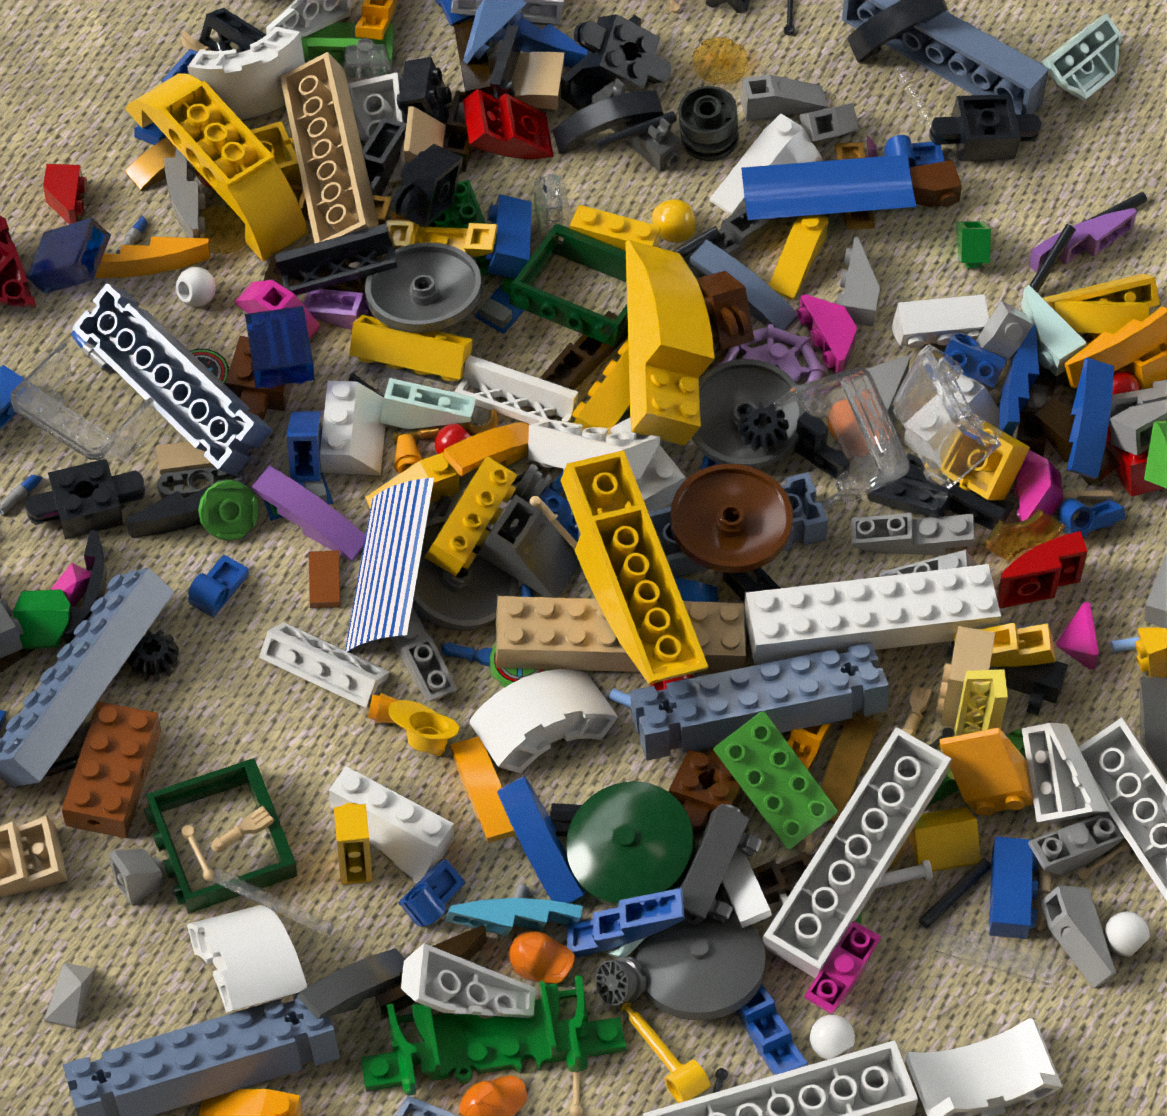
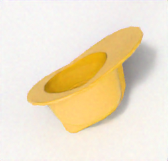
[388,700,460,756]

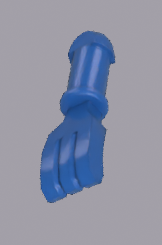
[441,642,492,667]

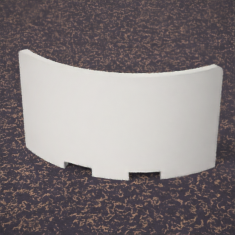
[188,27,305,120]
[470,669,618,774]
[187,905,307,1013]
[905,1019,1062,1116]

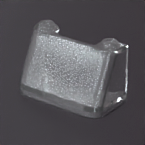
[892,344,1001,489]

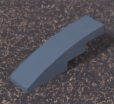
[689,240,798,331]

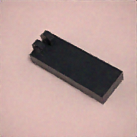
[489,25,523,99]
[866,472,952,518]

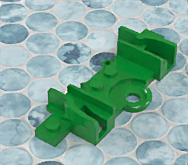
[361,975,626,1096]

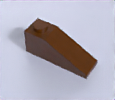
[909,160,962,207]

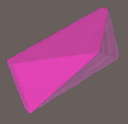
[51,563,92,607]
[1056,602,1099,669]

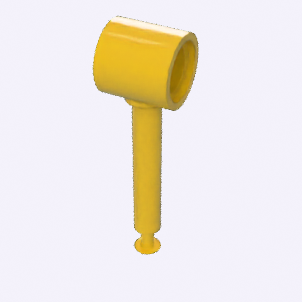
[621,1003,711,1103]

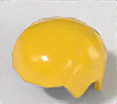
[652,199,696,242]

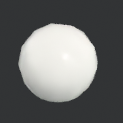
[176,267,216,307]
[1105,911,1150,957]
[810,1014,855,1060]

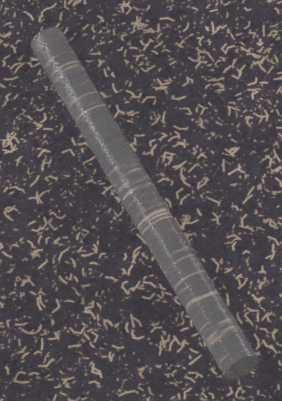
[894,66,960,168]

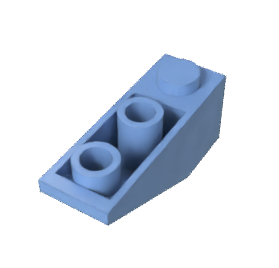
[463,0,527,64]

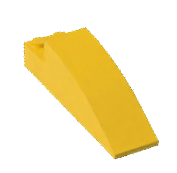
[625,239,715,446]
[561,450,708,684]

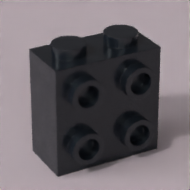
[397,57,452,133]

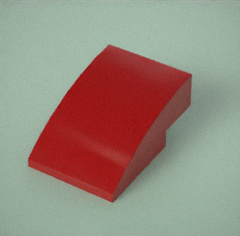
[462,89,554,160]
[997,531,1088,609]

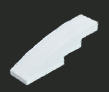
[722,848,772,928]

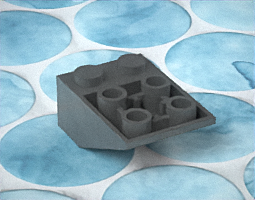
[478,495,580,598]

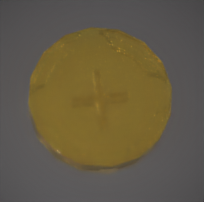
[693,37,747,84]
[201,205,246,254]

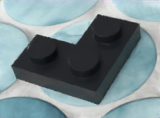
[794,412,850,483]

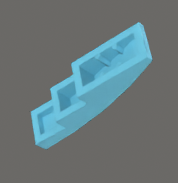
[445,898,583,936]

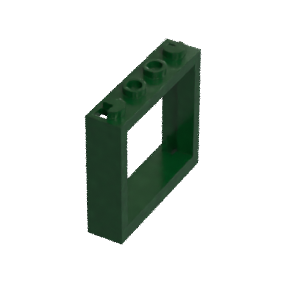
[509,223,628,347]
[143,758,297,914]

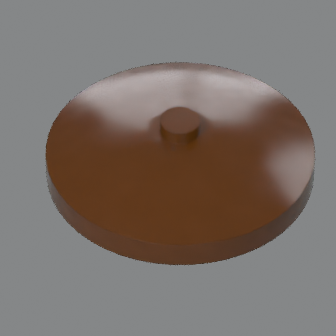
[670,464,793,573]

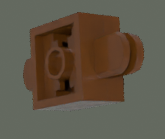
[697,270,755,350]
[226,320,299,420]
[668,747,744,839]

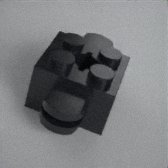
[574,14,671,91]
[929,94,1041,161]
[391,144,463,227]
[25,458,145,539]

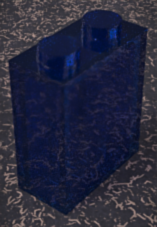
[26,218,111,294]
[245,306,315,388]

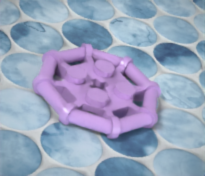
[715,324,826,407]

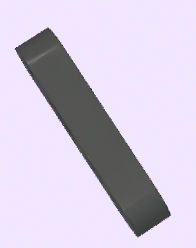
[157,467,245,499]

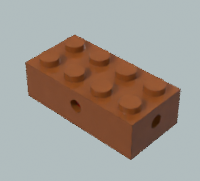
[62,701,161,838]

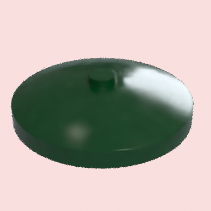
[566,781,695,907]

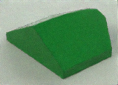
[13,589,71,649]

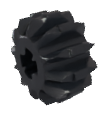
[738,401,789,454]
[127,629,180,681]

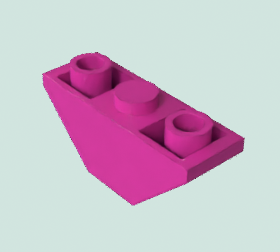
[234,280,320,347]
[797,294,857,377]
[1014,450,1064,533]
[804,920,881,1014]

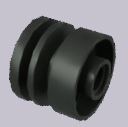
[678,86,739,161]

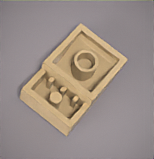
[488,52,564,110]
[0,816,68,898]

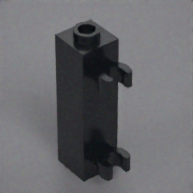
[947,641,1068,716]

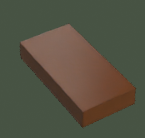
[309,550,341,608]

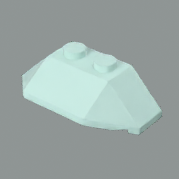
[1041,13,1122,101]

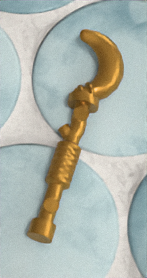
[392,409,498,444]

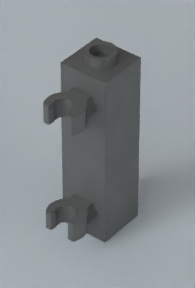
[592,78,681,172]
[678,803,763,926]

